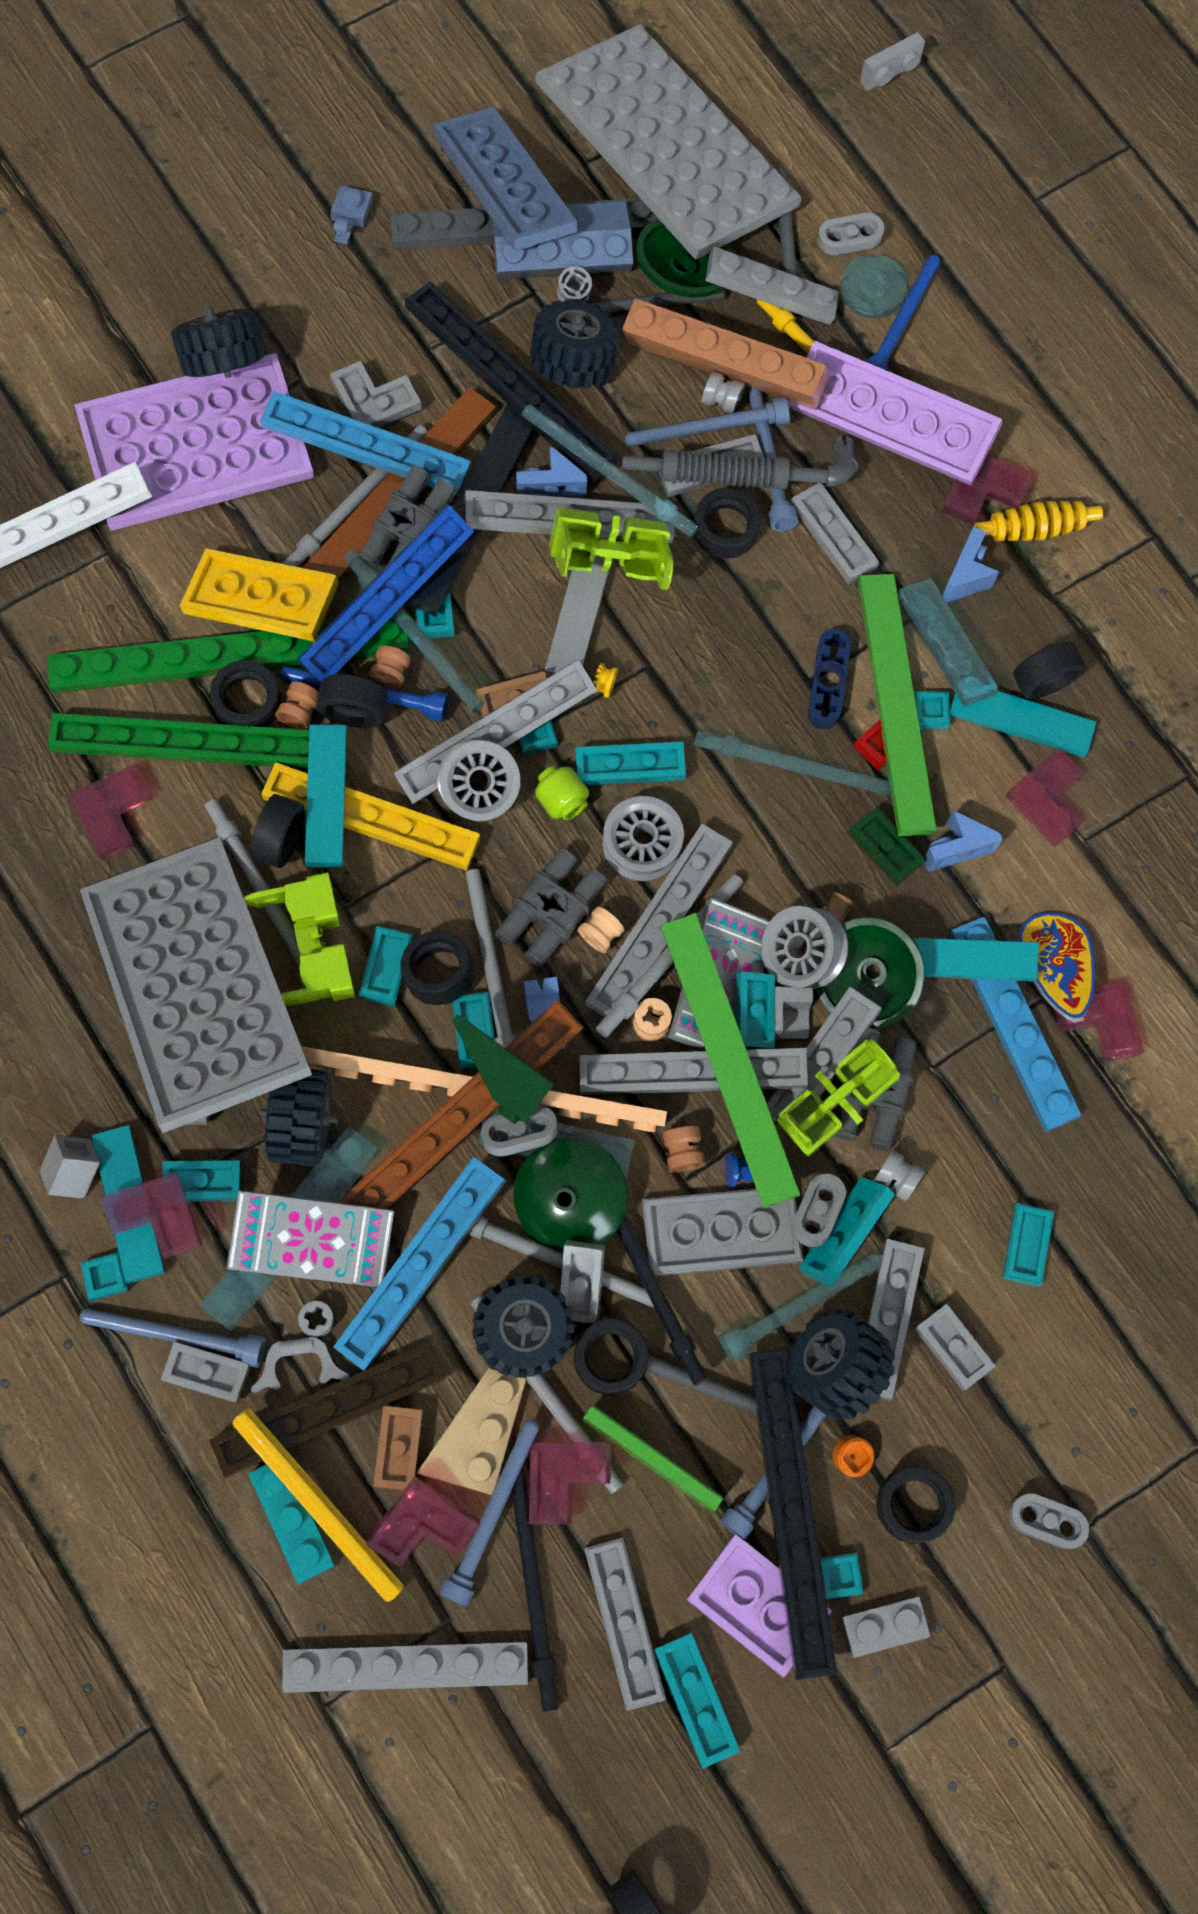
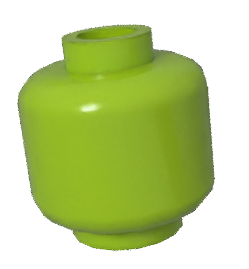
[535,766,589,821]

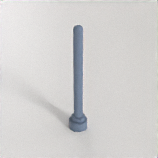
[747,386,799,532]
[625,396,790,446]
[80,1309,266,1368]
[719,1406,826,1541]
[439,1419,539,1607]

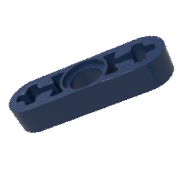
[808,628,851,729]

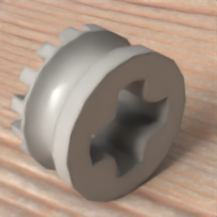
[298,1301,335,1338]

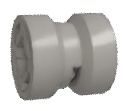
[557,266,592,302]
[701,371,746,414]
[873,1149,926,1202]

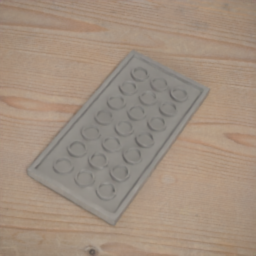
[535,24,801,260]
[80,837,312,1133]

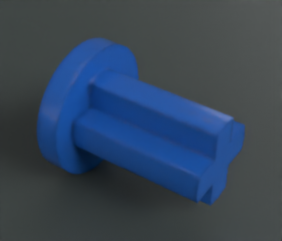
[725,1153,753,1187]

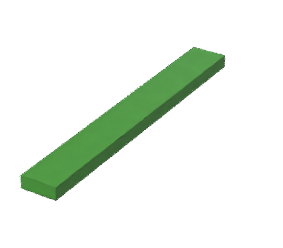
[858,574,936,836]
[661,913,800,1209]

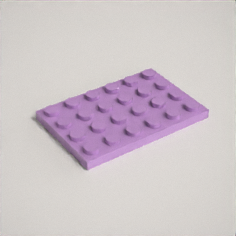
[74,353,314,531]

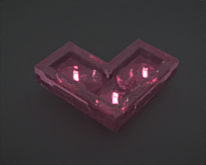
[942,456,1033,525]
[1005,748,1084,847]
[68,764,153,860]
[1054,982,1144,1062]
[101,1171,202,1259]
[529,1442,611,1525]
[367,1477,480,1567]

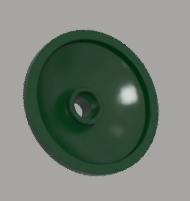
[636,219,734,298]
[816,917,925,1029]
[514,1138,628,1253]

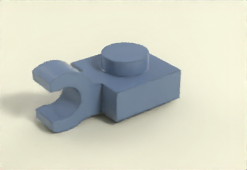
[331,185,373,245]

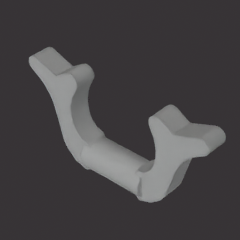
[251,1337,350,1393]

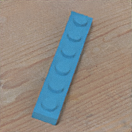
[261,391,471,497]
[949,916,1082,1132]
[333,1157,506,1371]

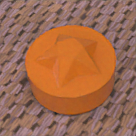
[833,1435,875,1477]

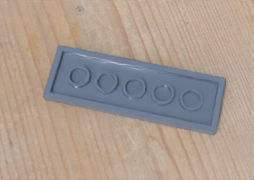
[433,107,577,251]

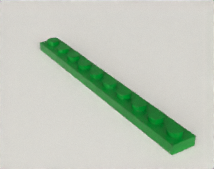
[47,615,409,694]

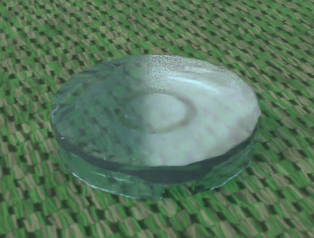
[840,254,907,319]

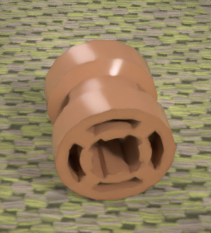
[275,682,319,730]
[662,1126,706,1173]

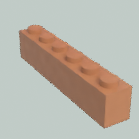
[622,298,829,410]

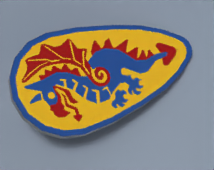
[1017,912,1095,1021]

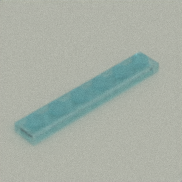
[199,1126,379,1332]

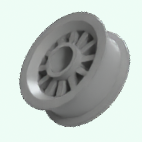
[437,739,520,821]
[602,796,684,881]
[761,906,848,989]

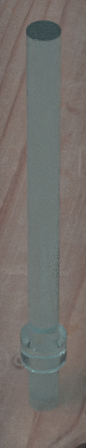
[522,404,699,538]
[344,550,484,713]
[694,731,892,797]

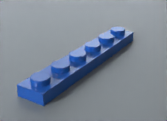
[297,505,474,683]

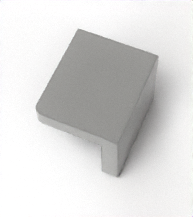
[775,987,813,1041]
[40,1135,100,1198]

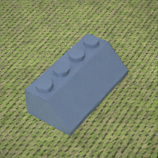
[492,202,633,280]

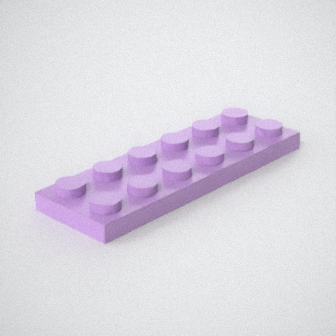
[787,341,1003,486]

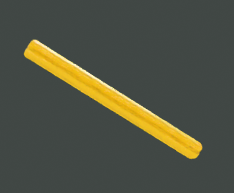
[232,1408,404,1602]

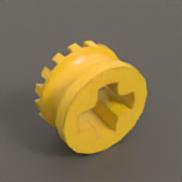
[593,663,618,698]

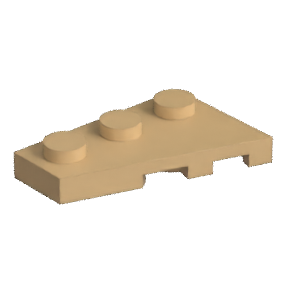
[417,1368,526,1496]

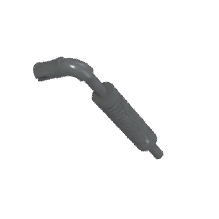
[622,436,858,490]

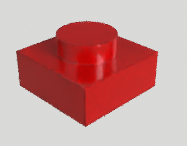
[853,719,887,771]

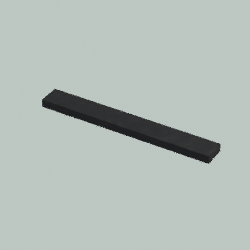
[405,281,618,483]
[404,392,551,617]
[748,1348,837,1680]

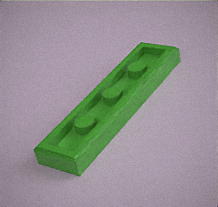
[583,1406,723,1513]

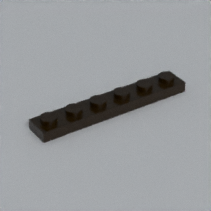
[209,1342,445,1478]

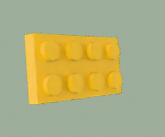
[180,548,339,641]

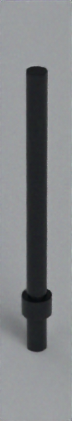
[616,1216,708,1386]
[511,1464,559,1712]

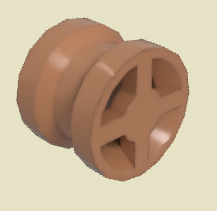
[369,645,411,688]

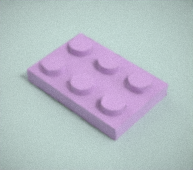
[686,1534,832,1678]

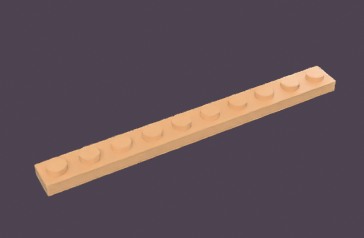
[301,1046,667,1132]

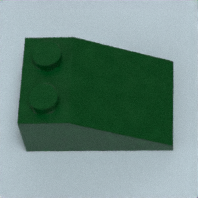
[452,1015,555,1124]

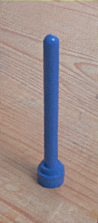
[865,255,940,371]
[279,666,449,722]

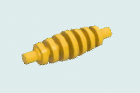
[974,501,1103,541]

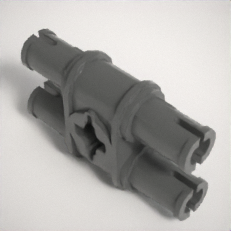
[358,464,458,567]
[495,848,607,968]
[834,1028,917,1152]

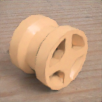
[578,907,625,953]
[633,998,672,1041]

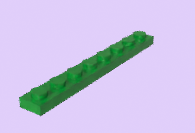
[48,713,309,769]

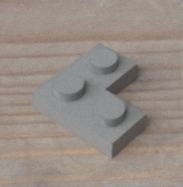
[329,361,422,428]

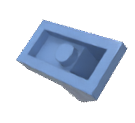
[516,447,587,498]
[941,527,999,602]
[924,811,1003,872]

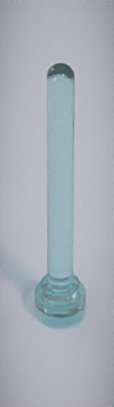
[718,1253,882,1363]

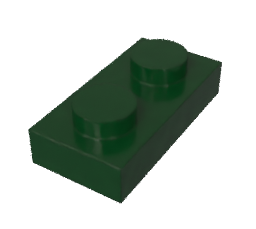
[848,807,926,886]

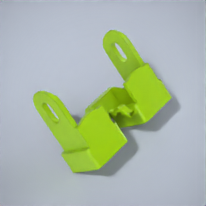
[549,508,673,591]
[244,872,355,1007]
[777,1039,900,1157]

